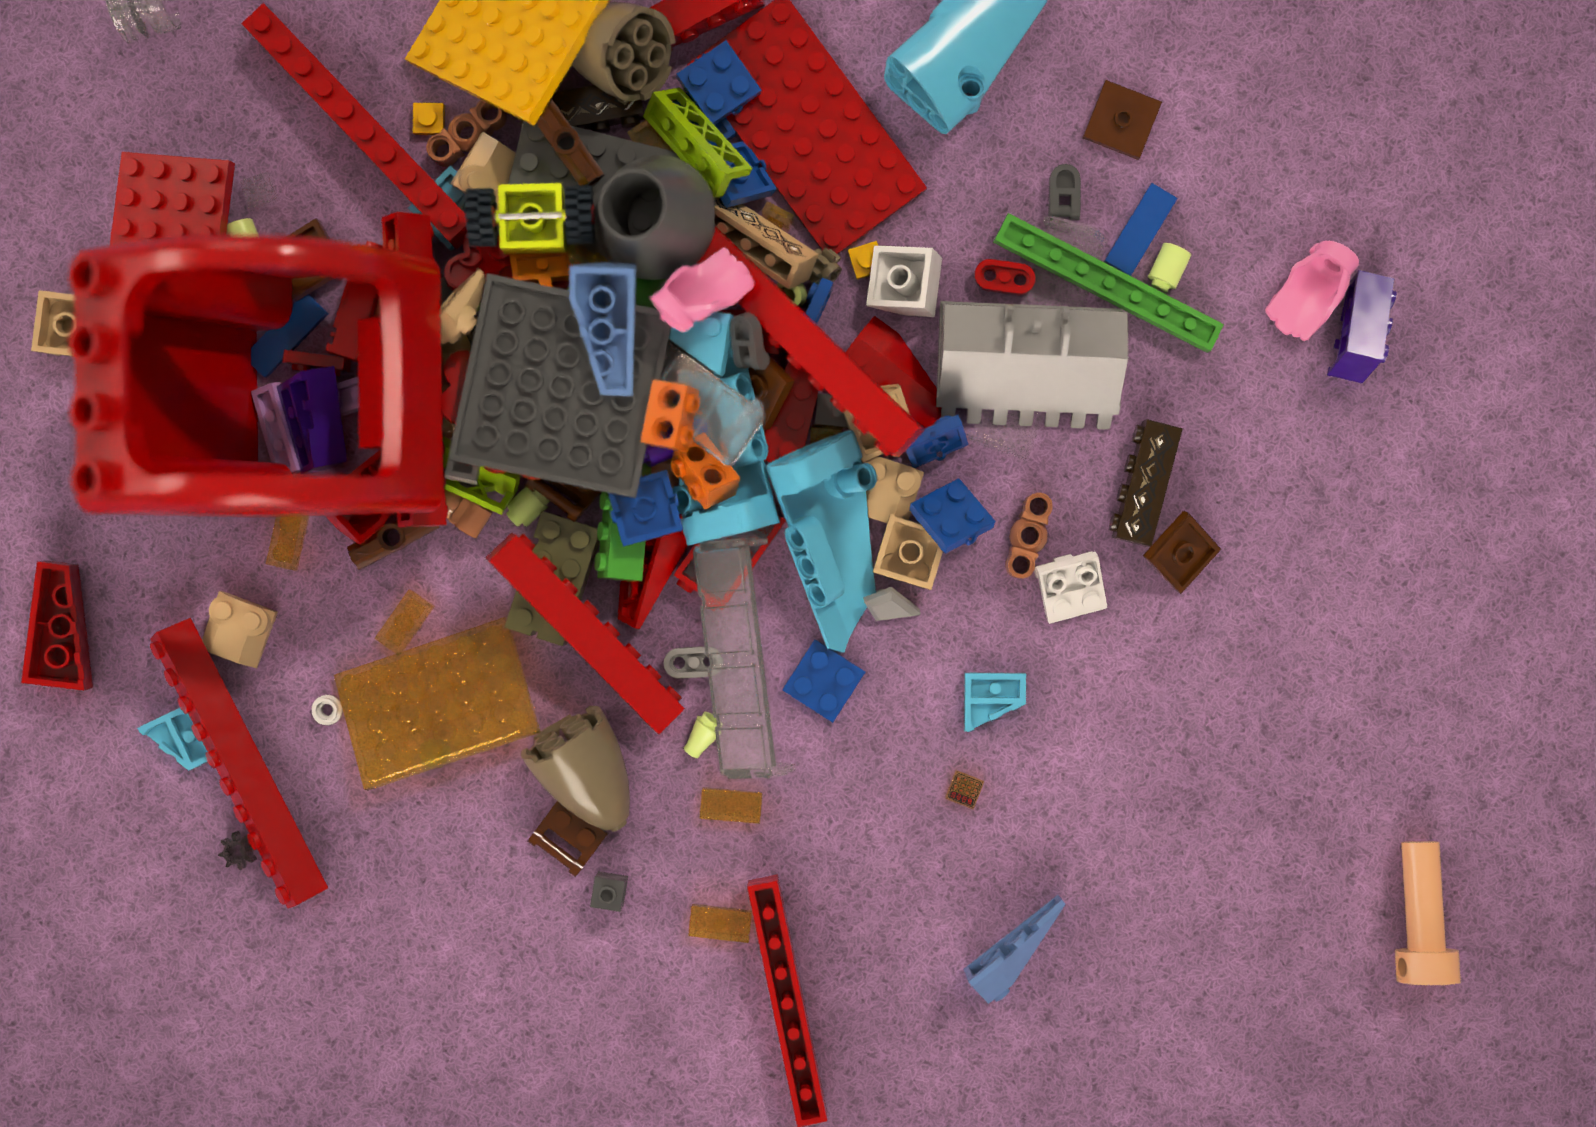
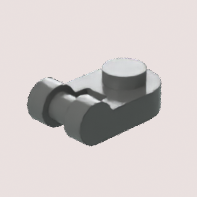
[1048,164,1081,220]
[730,313,769,370]

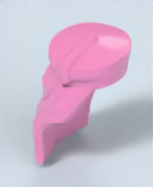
[1265,240,1359,341]
[650,247,755,332]

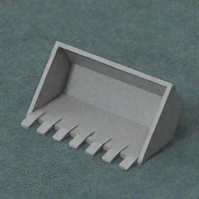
[936,301,1128,430]

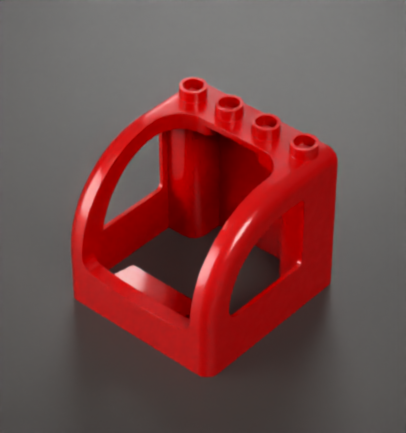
[69,235,443,518]

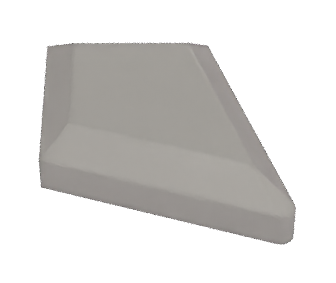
[863,587,921,621]

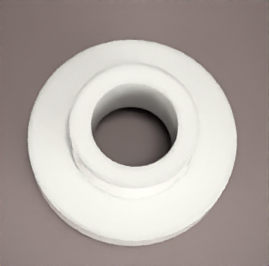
[312,695,343,725]

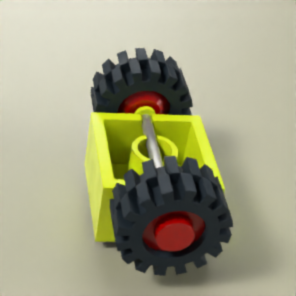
[465,183,595,254]

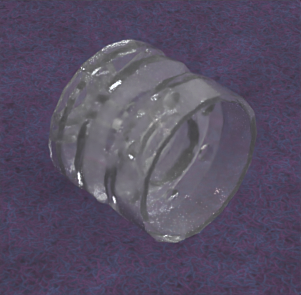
[105,0,181,44]

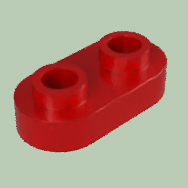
[975,259,1035,296]

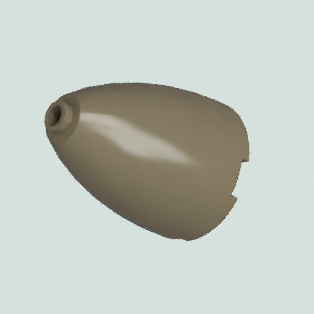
[572,2,675,102]
[521,706,630,832]

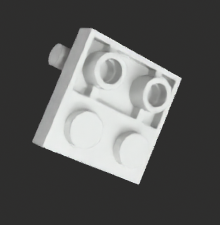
[1034,551,1107,624]

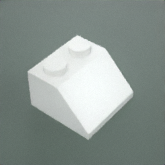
[866,246,942,317]

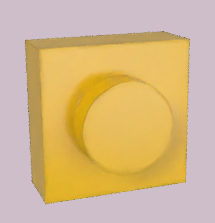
[413,103,445,135]
[848,241,878,280]

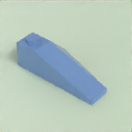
[570,262,636,396]
[964,895,1066,1004]

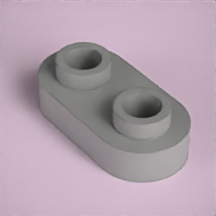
[664,646,725,679]

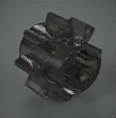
[218,831,257,870]

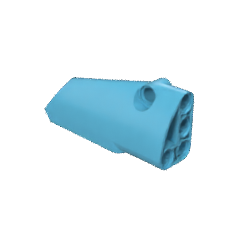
[884,0,1048,134]
[672,336,780,546]
[765,430,877,653]

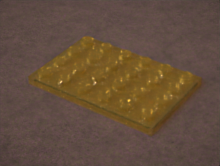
[334,617,541,791]

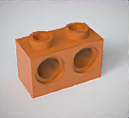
[640,380,700,452]
[671,433,740,510]

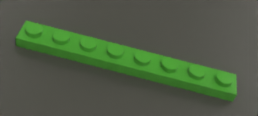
[993,213,1224,353]

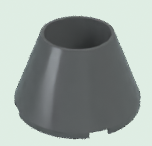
[596,155,716,280]

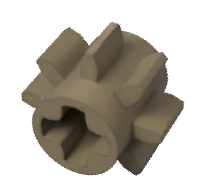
[809,248,842,284]

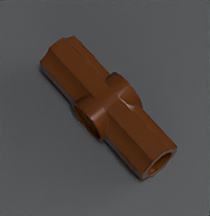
[536,98,605,186]
[347,521,441,570]

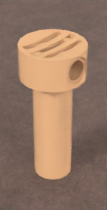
[1395,841,1461,985]

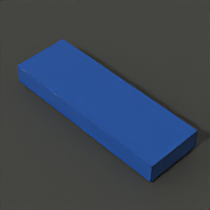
[1104,183,1178,276]
[251,294,329,378]

